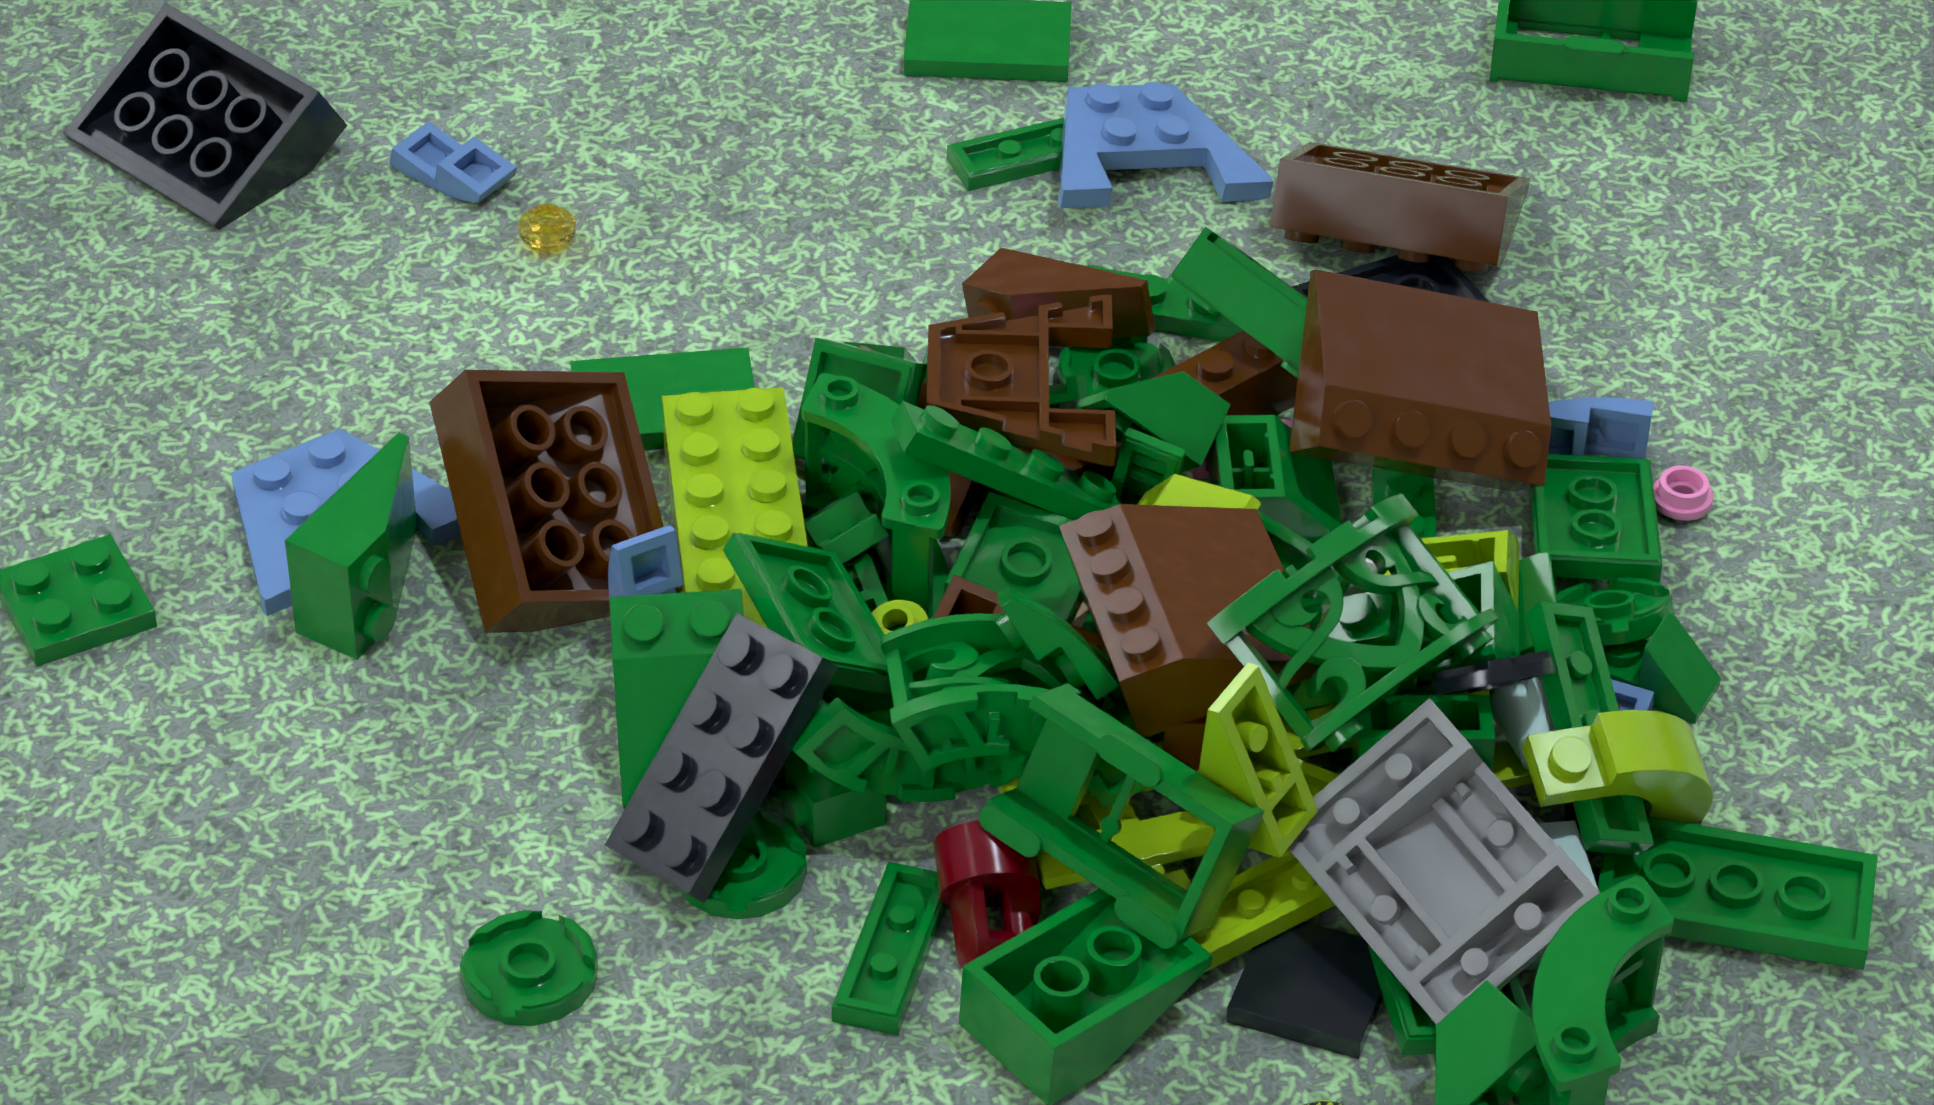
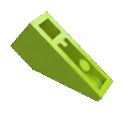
[1199,663,1318,858]

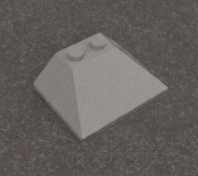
[1288,698,1600,1024]

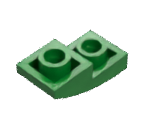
[995,588,1119,701]

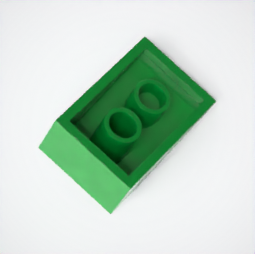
[285,432,417,660]
[609,589,744,809]
[959,888,1212,1105]

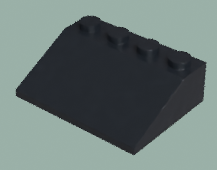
[63,3,347,230]

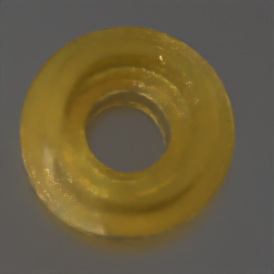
[518,204,576,254]

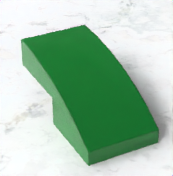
[804,490,889,564]

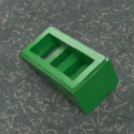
[1112,427,1186,505]

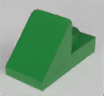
[1603,612,1721,724]

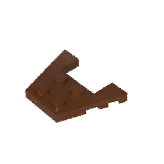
[926,295,1116,466]

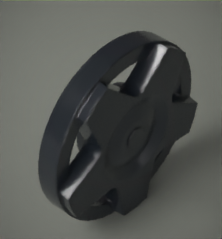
[1430,650,1556,696]

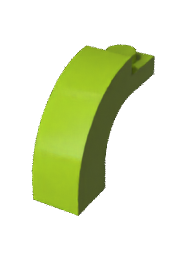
[1522,710,1713,823]

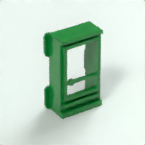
[1489,0,1698,102]
[1166,227,1307,378]
[979,683,1265,949]

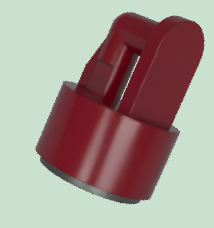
[933,816,1041,969]

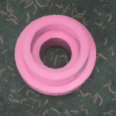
[1653,465,1714,520]

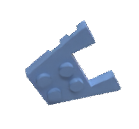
[1058,82,1274,209]
[231,429,461,616]

